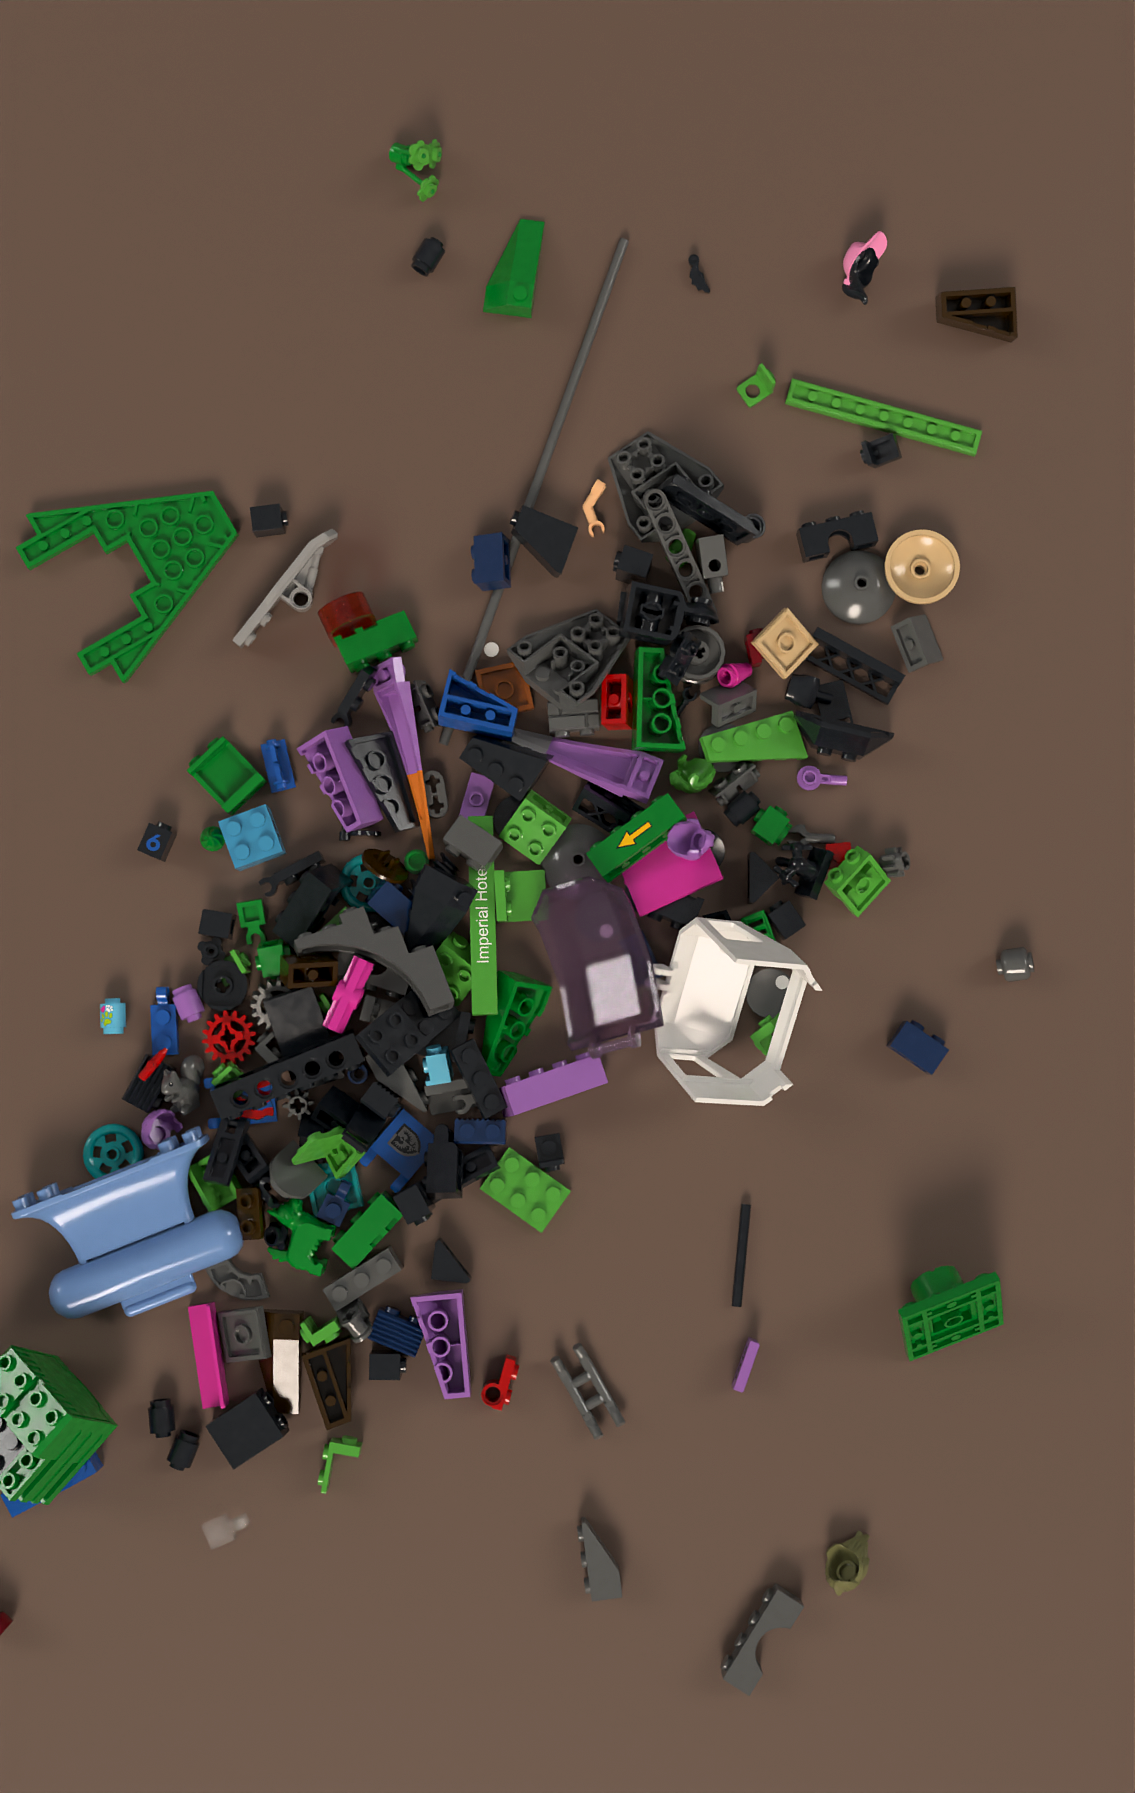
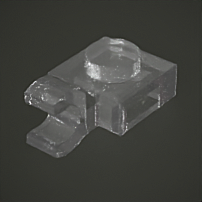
[201,1513,250,1550]

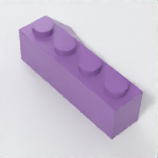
[297,726,384,832]
[499,1052,608,1118]
[410,1289,472,1399]

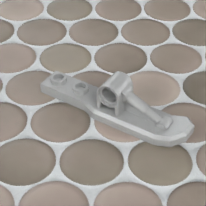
[233,529,338,649]

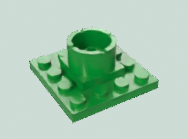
[898,1265,1004,1361]

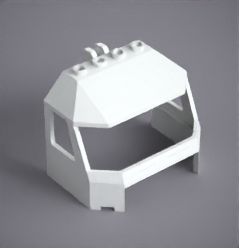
[647,917,822,1106]

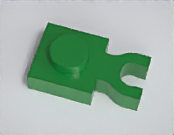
[236,898,267,945]

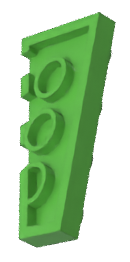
[699,711,808,763]

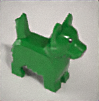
[267,1198,337,1276]

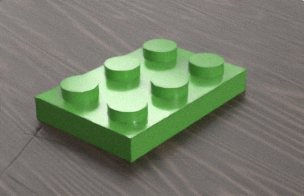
[480,1147,571,1233]

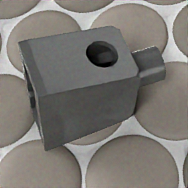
[694,534,728,594]

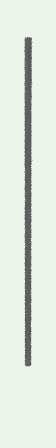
[438,238,629,746]

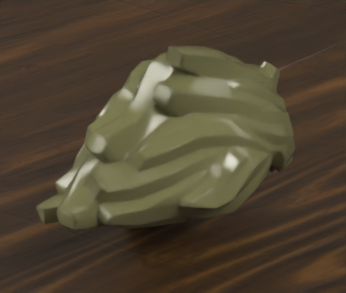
[825,1531,870,1596]

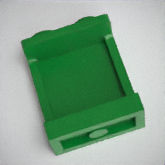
[187,736,268,816]

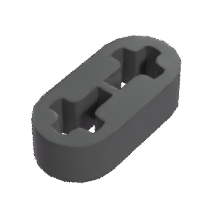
[423,771,448,819]

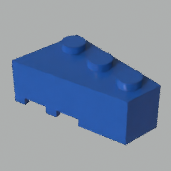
[438,669,518,742]

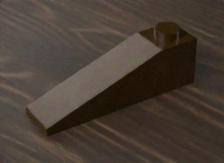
[258,1309,304,1414]

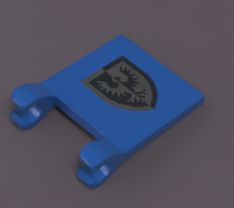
[359,1109,434,1193]

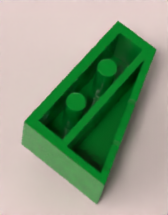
[333,610,419,674]
[331,1190,403,1270]

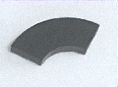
[205,1259,270,1300]

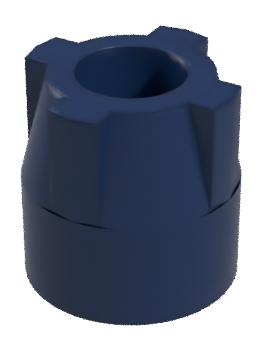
[347,1064,369,1084]

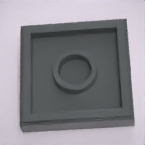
[218,1306,272,1363]

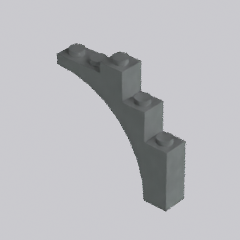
[294,906,454,1016]

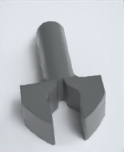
[787,824,836,851]

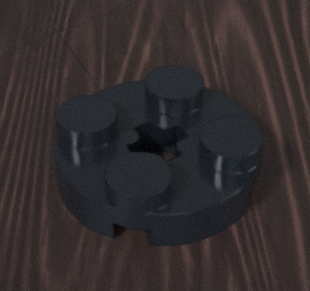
[197,960,249,1011]

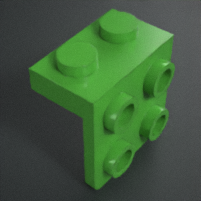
[436,931,471,1006]
[291,1126,366,1179]

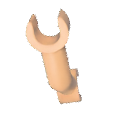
[583,479,606,538]

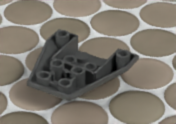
[607,431,724,543]
[507,609,630,709]

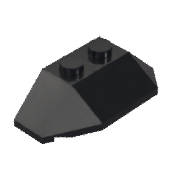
[794,710,894,762]

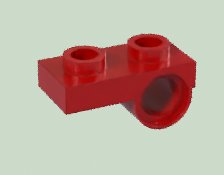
[481,1354,520,1411]

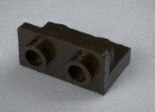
[236,1186,266,1240]

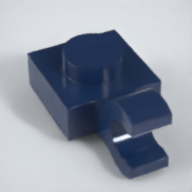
[317,1179,352,1227]

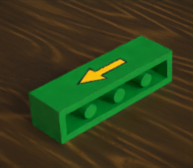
[586,793,687,883]

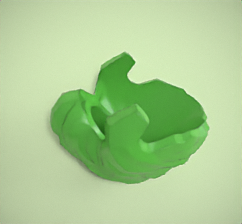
[669,754,716,794]

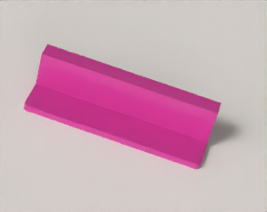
[188,1302,229,1409]

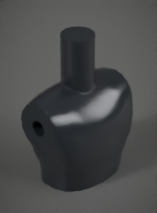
[784,674,833,709]

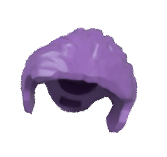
[667,818,715,861]
[141,1109,183,1150]

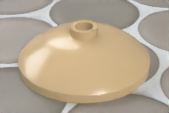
[884,529,960,604]

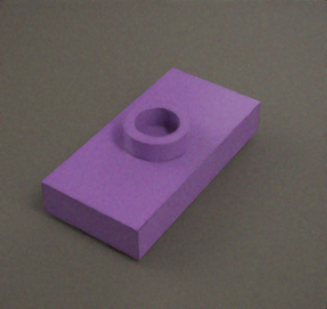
[459,772,495,819]

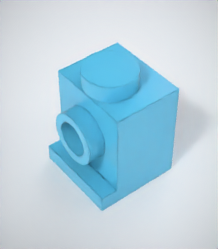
[423,1044,454,1086]

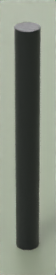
[732,1204,751,1307]

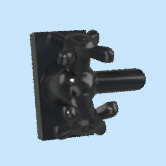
[773,842,835,900]

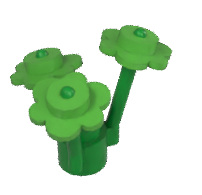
[389,139,442,202]

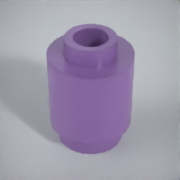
[172,984,205,1023]

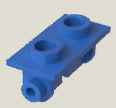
[260,739,296,793]

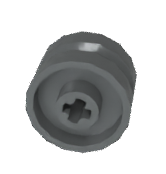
[669,625,725,686]

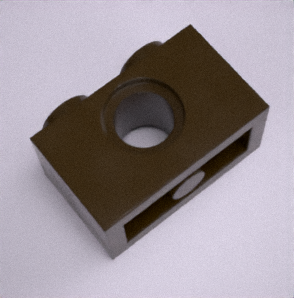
[280,953,338,989]

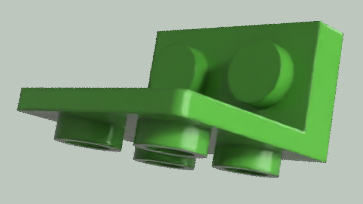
[499,790,572,865]
[494,870,548,923]

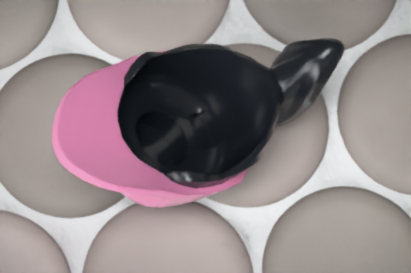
[842,231,887,305]

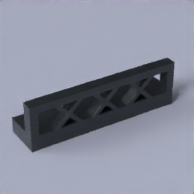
[804,627,906,705]
[572,781,645,833]

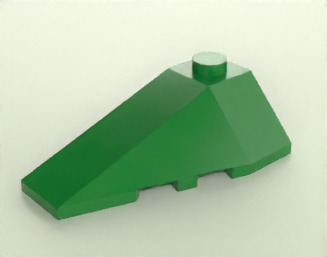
[483,219,545,318]

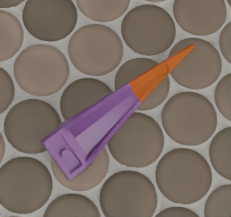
[373,657,435,859]

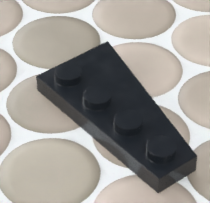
[344,731,421,833]

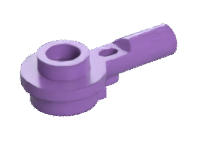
[797,766,847,791]

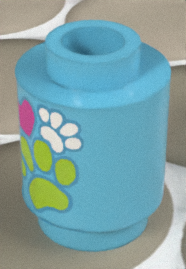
[100,998,126,1034]

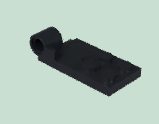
[655,474,766,546]

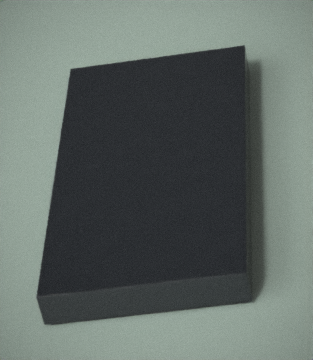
[263,987,345,1092]

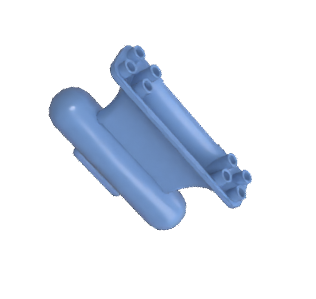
[11,1126,244,1319]

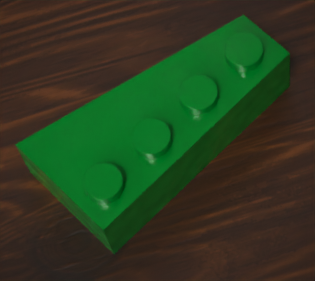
[631,647,686,753]

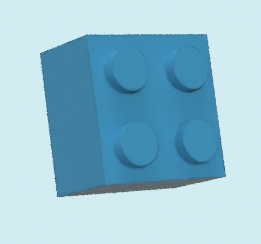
[218,804,287,871]

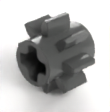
[879,847,910,878]
[282,1088,315,1120]

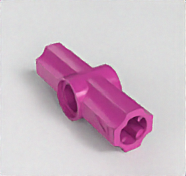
[322,955,375,1034]

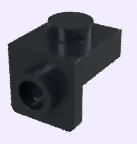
[860,433,902,468]

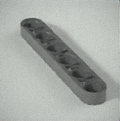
[642,488,718,625]

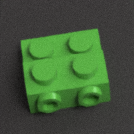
[824,846,891,917]

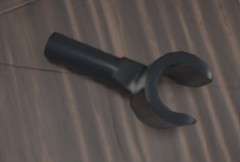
[676,685,701,718]

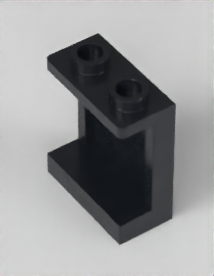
[205,1388,289,1470]

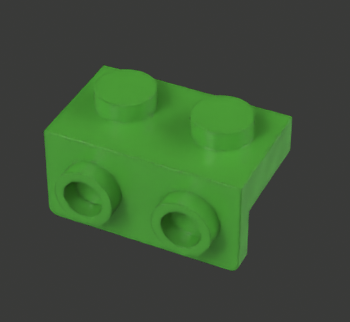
[188,1155,242,1212]
[299,1315,342,1347]

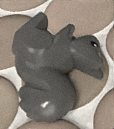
[161,1055,205,1115]

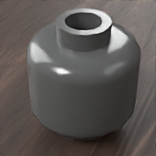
[996,947,1035,982]

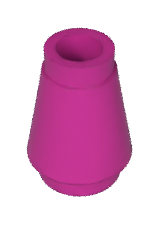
[717,662,752,688]

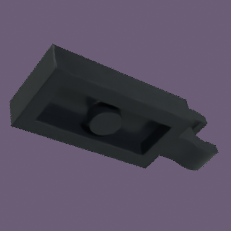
[331,665,378,729]
[259,851,326,897]

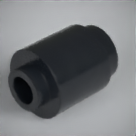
[411,237,445,277]
[723,791,761,827]
[148,1398,176,1438]
[167,1430,200,1471]

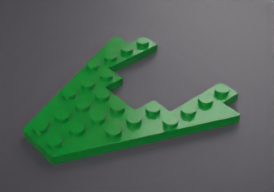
[16,491,239,684]

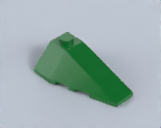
[482,970,553,1077]

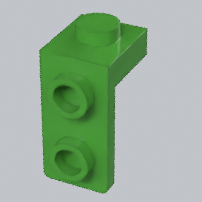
[318,1435,363,1494]

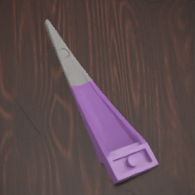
[508,728,664,804]

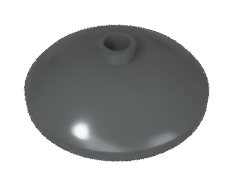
[821,550,896,625]
[541,824,608,899]

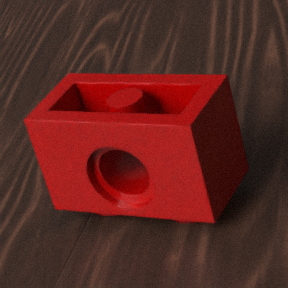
[601,674,633,730]

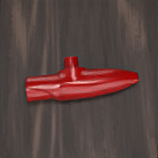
[138,1048,168,1081]

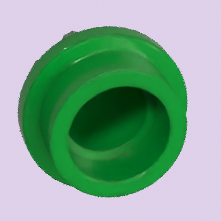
[200,826,225,851]

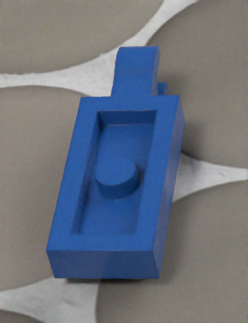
[150,987,179,1056]

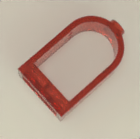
[317,591,377,648]

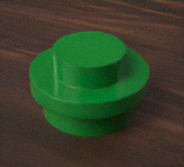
[404,849,429,875]

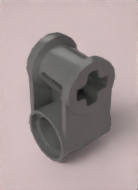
[336,1297,373,1343]

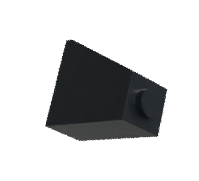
[509,505,578,578]

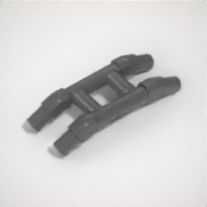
[550,1343,626,1440]

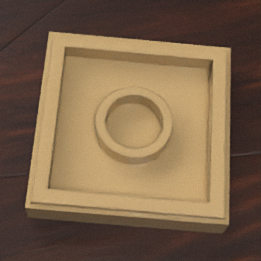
[751,607,819,679]

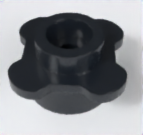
[197,937,226,965]
[264,1222,288,1250]

